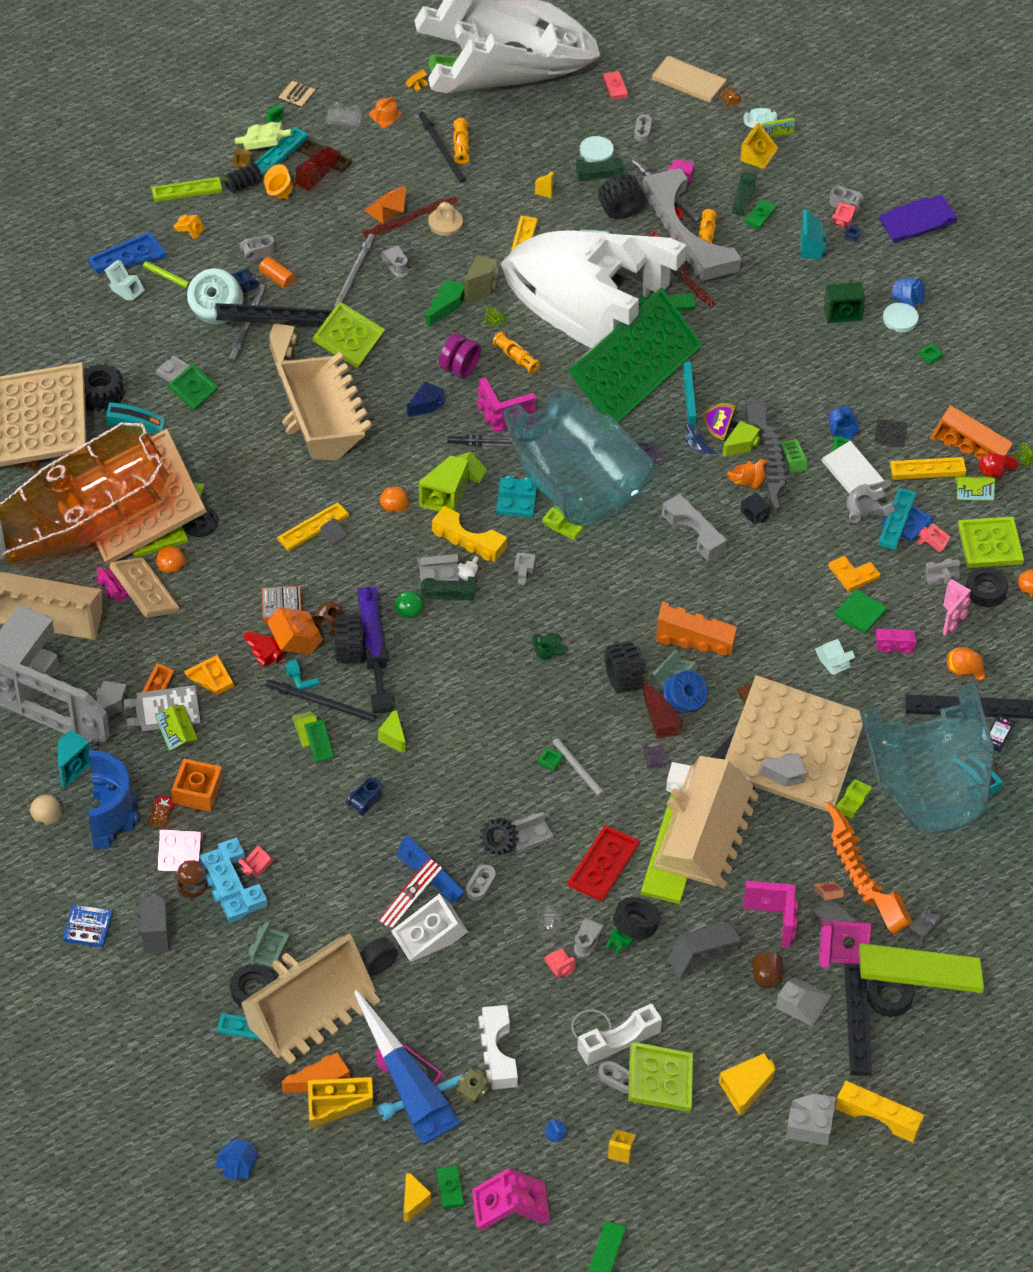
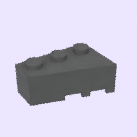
[668,922,742,978]

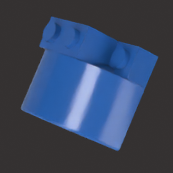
[89,750,138,849]

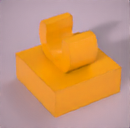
[405,69,428,91]

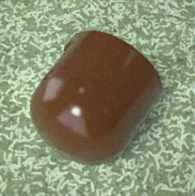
[312,601,344,636]
[177,860,207,898]
[751,953,783,989]

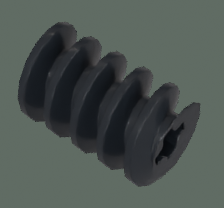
[222,162,261,194]

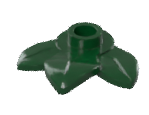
[531,633,568,660]

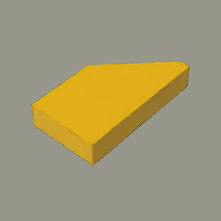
[535,172,554,198]

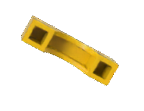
[432,506,507,562]
[835,1081,924,1143]

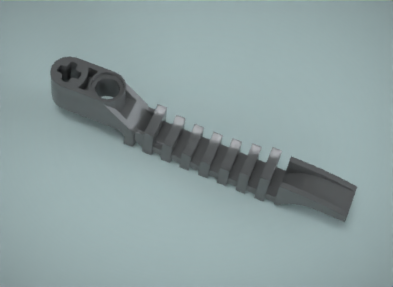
[746,401,786,517]

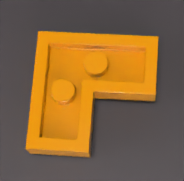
[828,556,881,592]

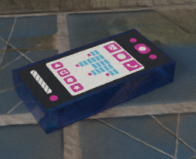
[982,714,1016,753]

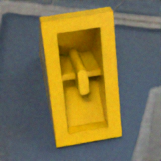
[608,1130,636,1163]
[404,1173,431,1222]

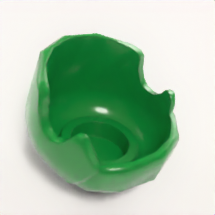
[395,590,424,618]

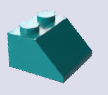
[801,209,826,259]
[58,730,91,788]

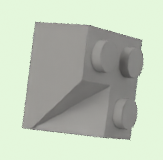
[786,1094,836,1146]

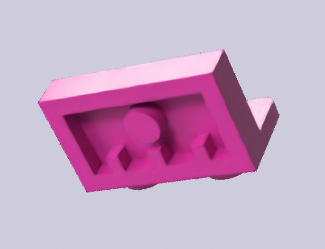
[96,567,130,603]
[876,629,916,654]

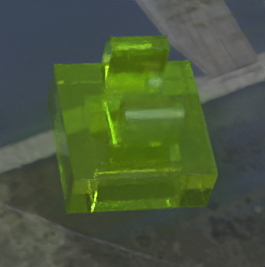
[483,305,507,328]
[1015,442,1033,466]

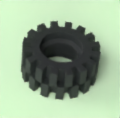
[479,818,519,855]

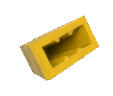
[719,1054,776,1116]

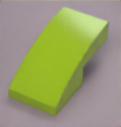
[542,507,585,540]
[836,779,872,819]

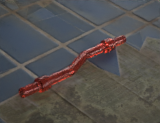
[362,196,458,238]
[649,230,716,308]

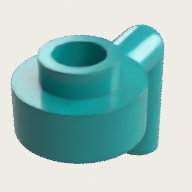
[285,659,320,690]

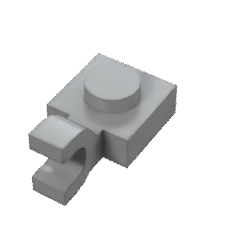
[514,553,535,585]

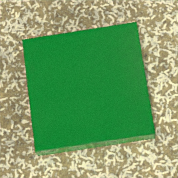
[167,363,219,410]
[834,589,887,634]

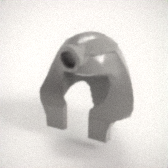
[846,479,895,523]

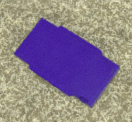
[879,194,957,243]

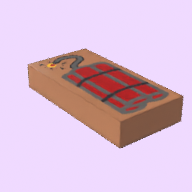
[813,881,844,901]

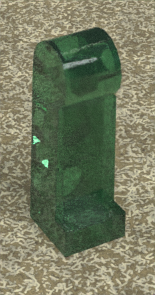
[576,158,626,182]
[732,171,757,216]
[421,576,475,601]

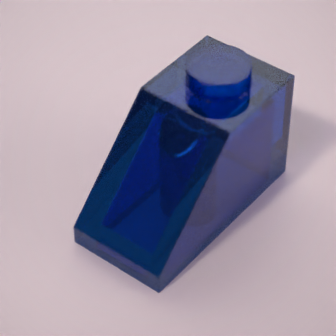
[407,381,445,417]

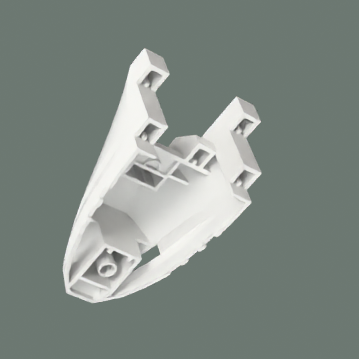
[415,0,600,93]
[501,231,686,348]

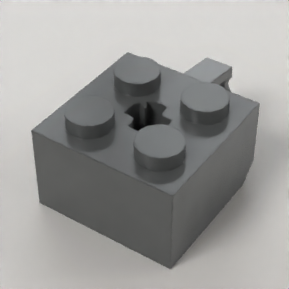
[136,893,169,953]

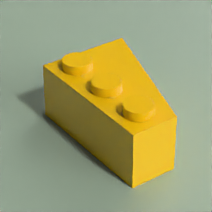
[308,1077,373,1129]

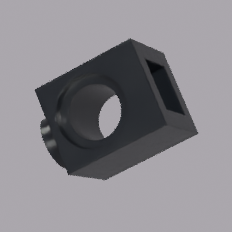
[741,493,770,525]

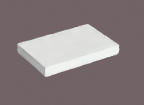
[821,441,884,494]

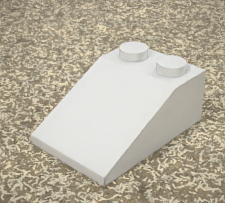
[391,894,468,962]

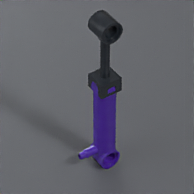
[357,586,393,713]

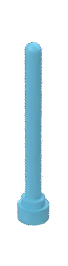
[377,1072,468,1121]

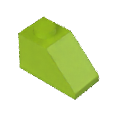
[723,421,761,457]

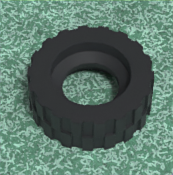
[965,567,1008,607]
[613,897,660,939]
[230,964,275,1008]
[867,980,914,1018]

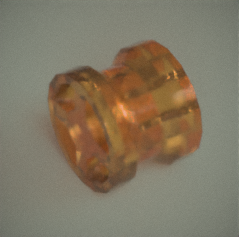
[720,87,741,108]
[148,804,170,828]

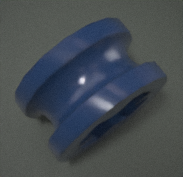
[845,226,861,242]

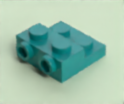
[496,476,537,518]

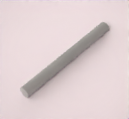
[552,738,604,797]

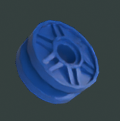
[663,670,707,713]

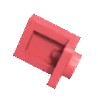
[832,202,856,228]
[238,846,274,877]

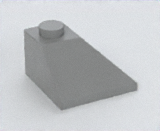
[776,977,832,1027]

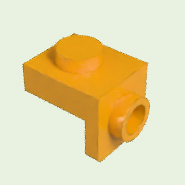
[173,215,205,239]

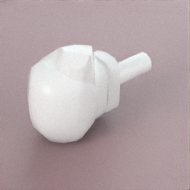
[457,556,479,582]

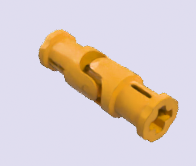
[453,118,470,164]
[698,209,717,244]
[492,332,541,374]

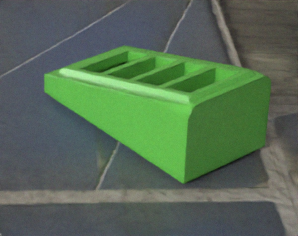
[428,55,459,73]
[780,439,807,473]

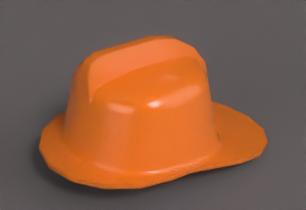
[368,97,401,128]

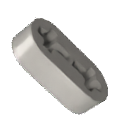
[634,115,652,142]

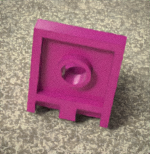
[477,377,536,433]
[743,881,798,947]
[819,919,871,968]
[472,1168,550,1230]

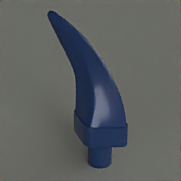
[684,423,719,454]

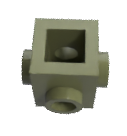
[455,1069,489,1105]

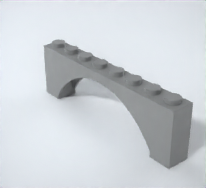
[641,168,742,281]

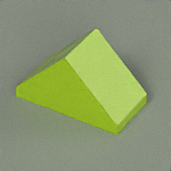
[457,451,487,483]
[378,711,405,753]
[292,712,317,748]

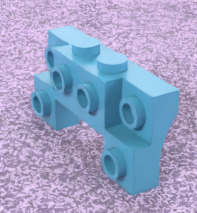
[199,837,267,923]

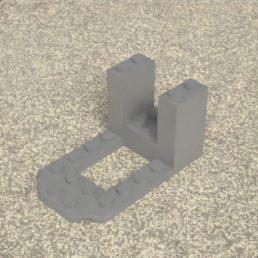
[0,605,110,745]

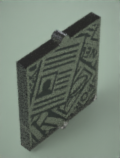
[874,419,907,448]

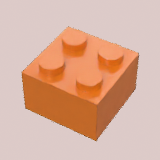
[267,607,323,655]
[172,759,223,812]

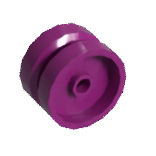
[439,333,481,379]

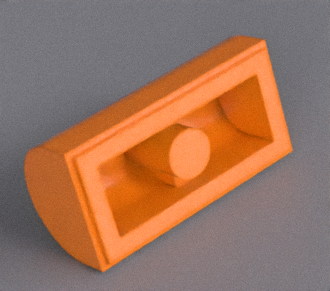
[259,257,297,289]
[142,663,175,692]

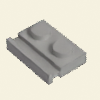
[156,356,190,382]

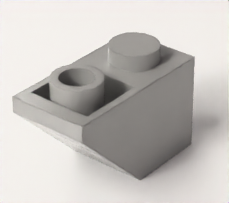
[96,681,127,718]
[759,753,807,787]

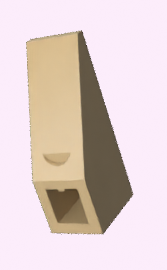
[269,324,297,376]

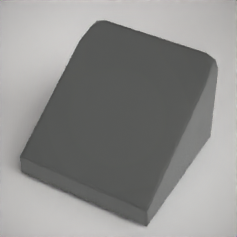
[320,518,347,545]

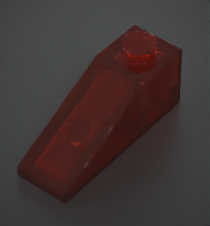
[642,682,682,739]

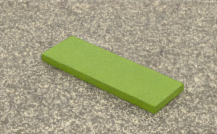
[641,796,688,904]
[858,943,984,993]

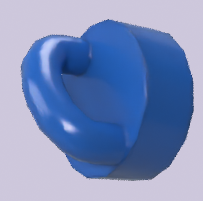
[545,1119,567,1142]

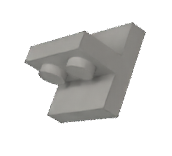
[417,554,459,584]

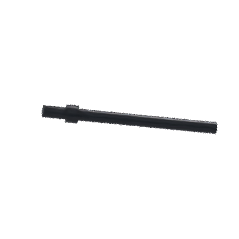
[418,111,466,183]
[266,679,377,722]

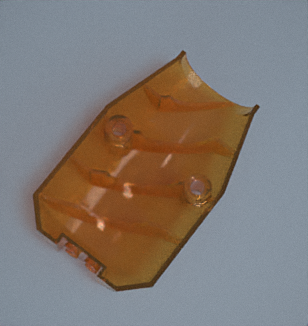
[0,423,171,567]

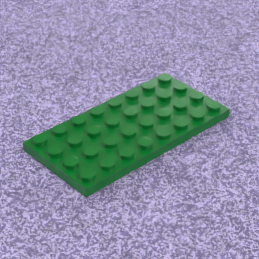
[568,287,703,428]

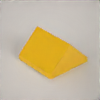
[740,122,778,169]

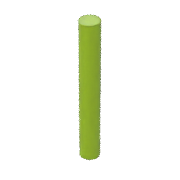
[143,261,190,288]

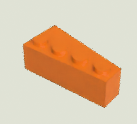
[930,405,1013,459]
[656,601,737,655]

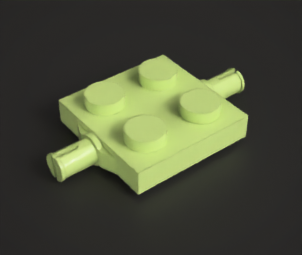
[235,122,292,150]

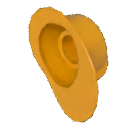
[264,164,293,200]

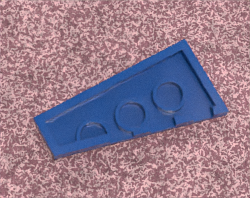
[88,232,167,274]
[396,835,464,904]

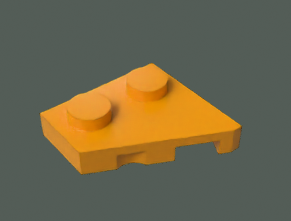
[184,655,235,695]

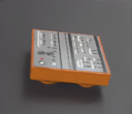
[262,586,301,622]

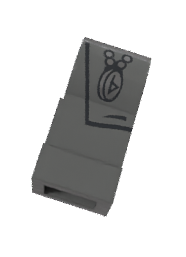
[907,907,942,946]

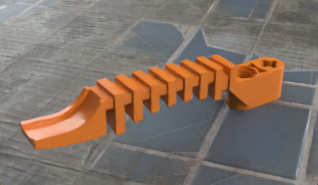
[826,803,912,934]

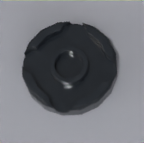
[182,508,218,537]

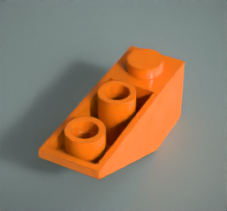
[282,1053,350,1093]

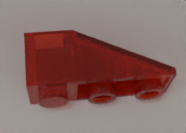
[295,146,340,191]

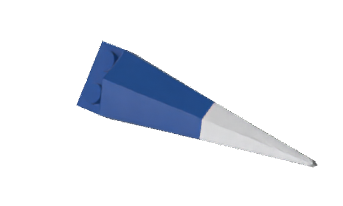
[354,990,460,1145]

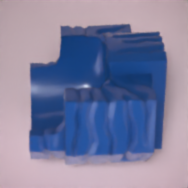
[892,278,926,307]
[829,406,860,440]
[216,1138,258,1181]

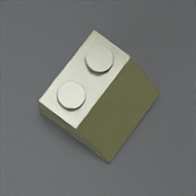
[465,255,499,303]

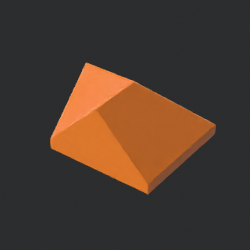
[364,186,406,224]

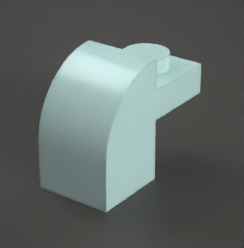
[105,260,145,300]
[815,639,855,675]

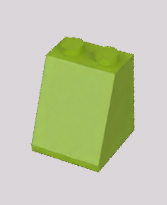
[419,456,468,512]

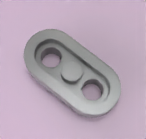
[466,865,495,901]
[598,1061,629,1093]

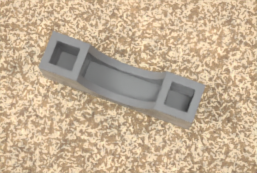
[661,494,727,561]

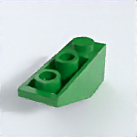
[425,279,465,327]

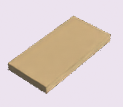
[652,56,727,103]
[110,557,179,618]

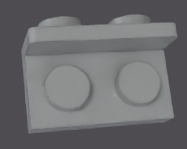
[511,812,554,854]

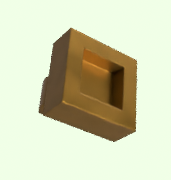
[233,149,252,168]

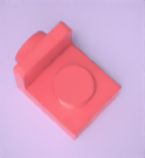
[917,523,950,552]
[544,948,576,978]

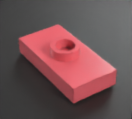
[603,71,628,100]

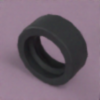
[360,937,398,976]

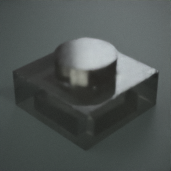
[260,1065,287,1093]

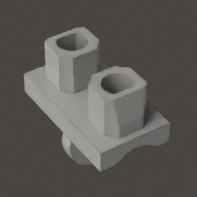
[926,558,960,584]

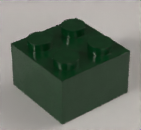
[824,282,866,324]

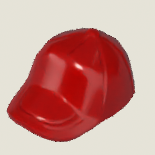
[978,454,1018,478]

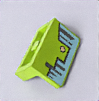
[762,118,795,137]
[955,476,995,500]
[156,705,198,751]

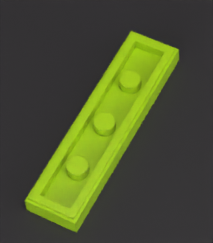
[151,177,223,202]

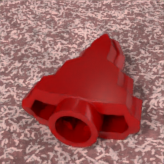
[243,631,286,667]

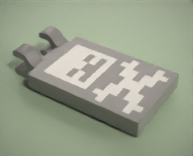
[124,685,201,732]

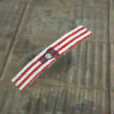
[379,859,442,928]

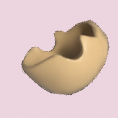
[30,795,63,825]

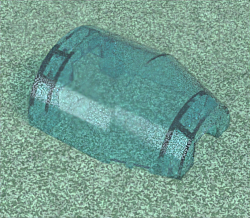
[504,387,654,526]
[859,683,994,833]

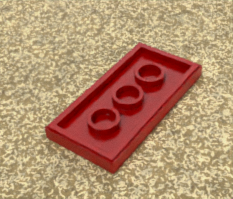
[567,825,640,902]

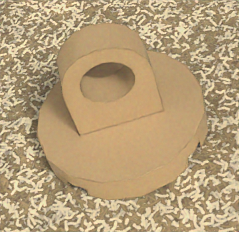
[428,202,463,236]

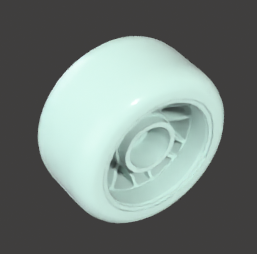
[187,268,243,325]

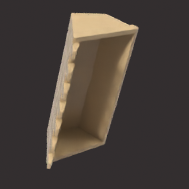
[276,352,372,461]
[0,572,102,641]
[652,756,758,889]
[241,934,380,1064]

